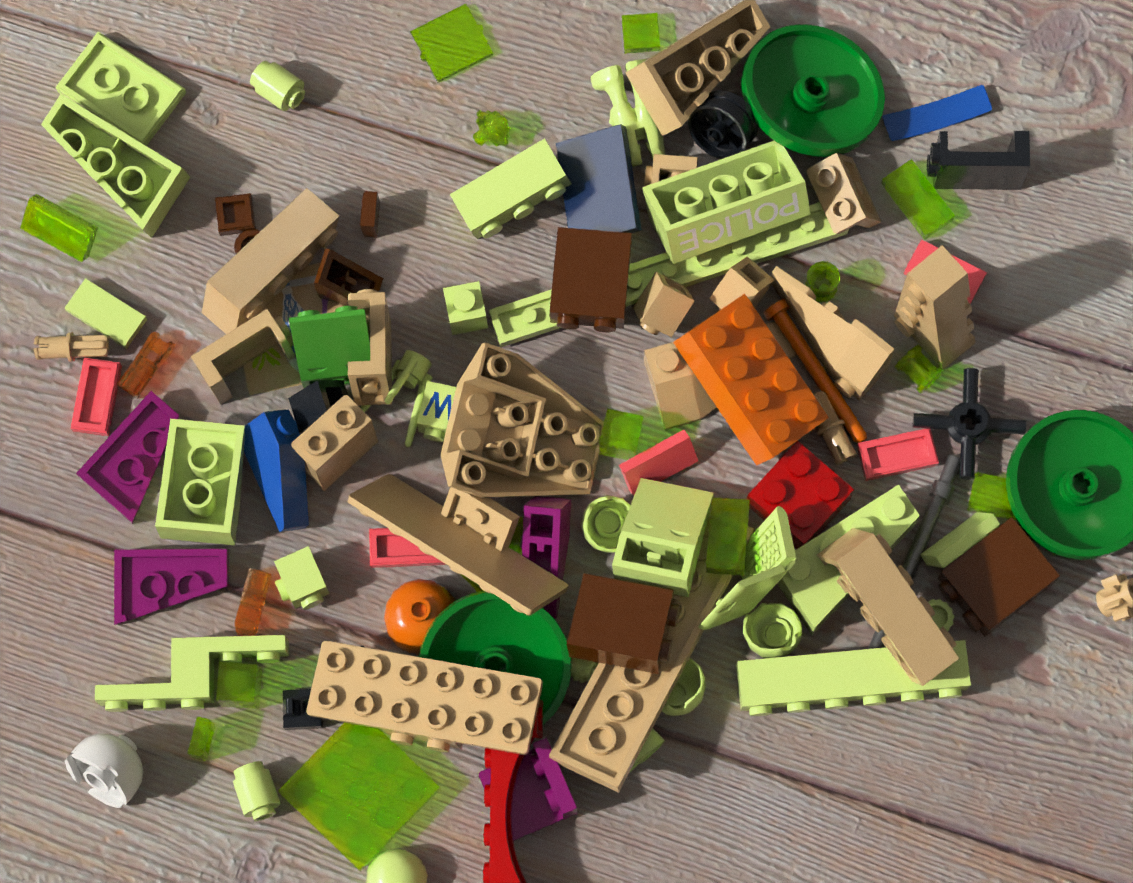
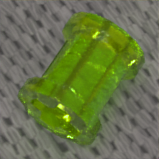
[805,261,840,303]
[894,344,944,394]

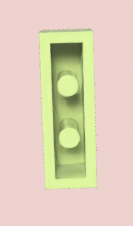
[450,138,571,239]

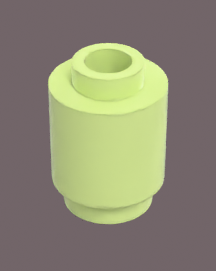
[250,60,305,111]
[233,761,281,821]

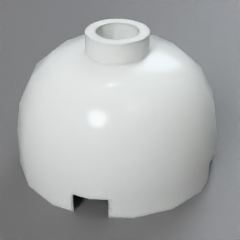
[65,733,144,808]

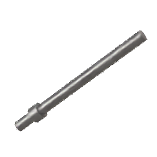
[868,455,960,649]

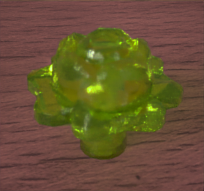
[473,110,511,147]

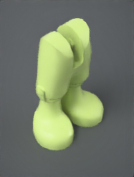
[591,59,665,167]

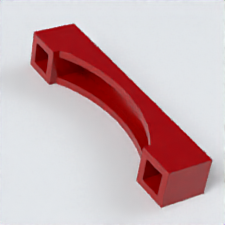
[483,700,543,883]

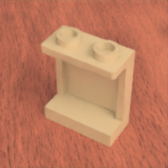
[348,289,392,405]
[191,309,295,405]
[291,395,378,491]

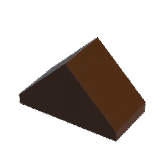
[314,249,384,306]

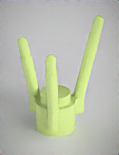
[360,350,433,447]

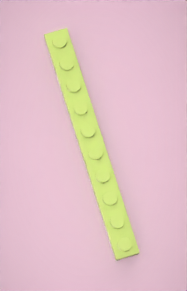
[489,202,849,347]

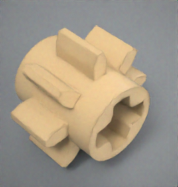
[1096,574,1133,622]

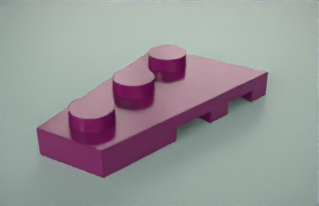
[76,391,179,524]
[114,549,229,625]

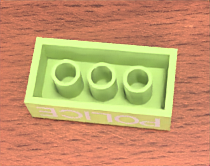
[642,141,811,264]

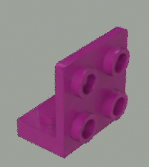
[479,737,578,841]

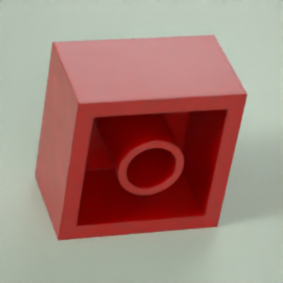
[746,440,854,549]

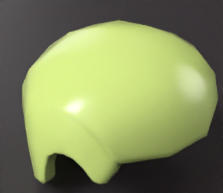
[581,495,630,553]
[743,603,802,658]
[661,658,706,716]
[366,849,428,883]

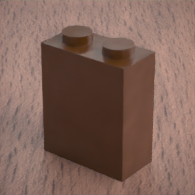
[549,227,632,333]
[937,517,1060,637]
[567,573,680,674]

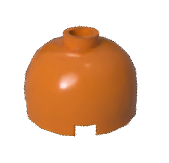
[384,579,456,655]

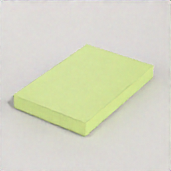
[55,32,187,146]

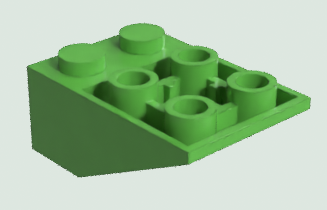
[289,306,370,388]

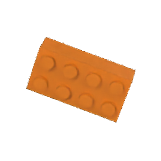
[673,294,829,466]

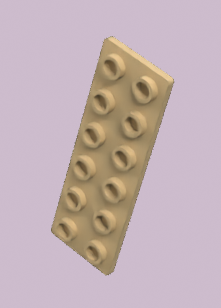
[347,474,569,616]
[306,641,543,755]

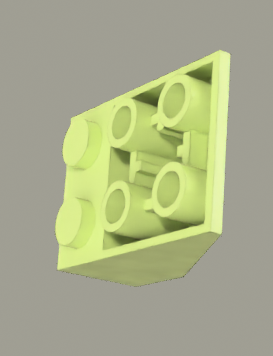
[612,478,714,597]

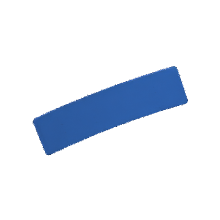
[882,85,992,141]

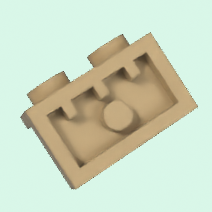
[807,153,881,234]

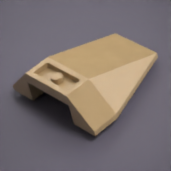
[440,342,606,498]

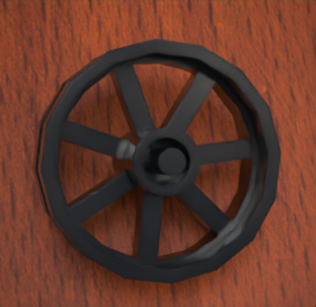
[688,90,759,159]

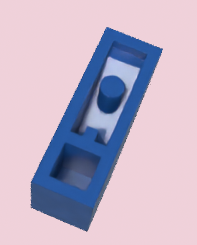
[244,409,309,532]

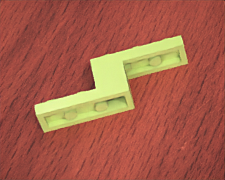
[95,635,289,712]

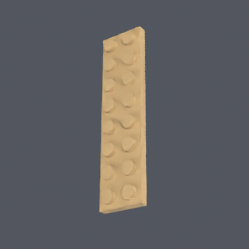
[549,509,754,793]

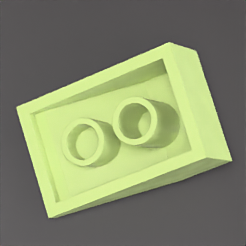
[155,419,245,545]

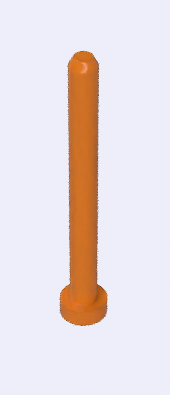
[763,299,867,443]

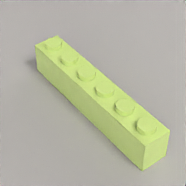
[736,640,971,716]

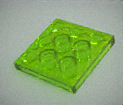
[278,722,441,872]

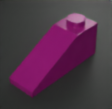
[522,496,571,619]

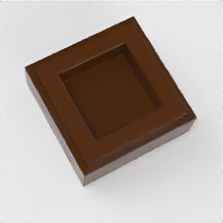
[360,191,380,238]
[215,193,256,236]

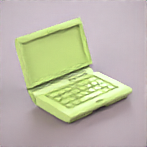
[698,506,797,630]

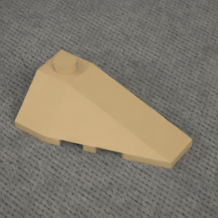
[771,266,894,401]
[644,322,796,430]

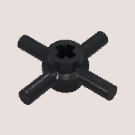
[912,368,1026,480]

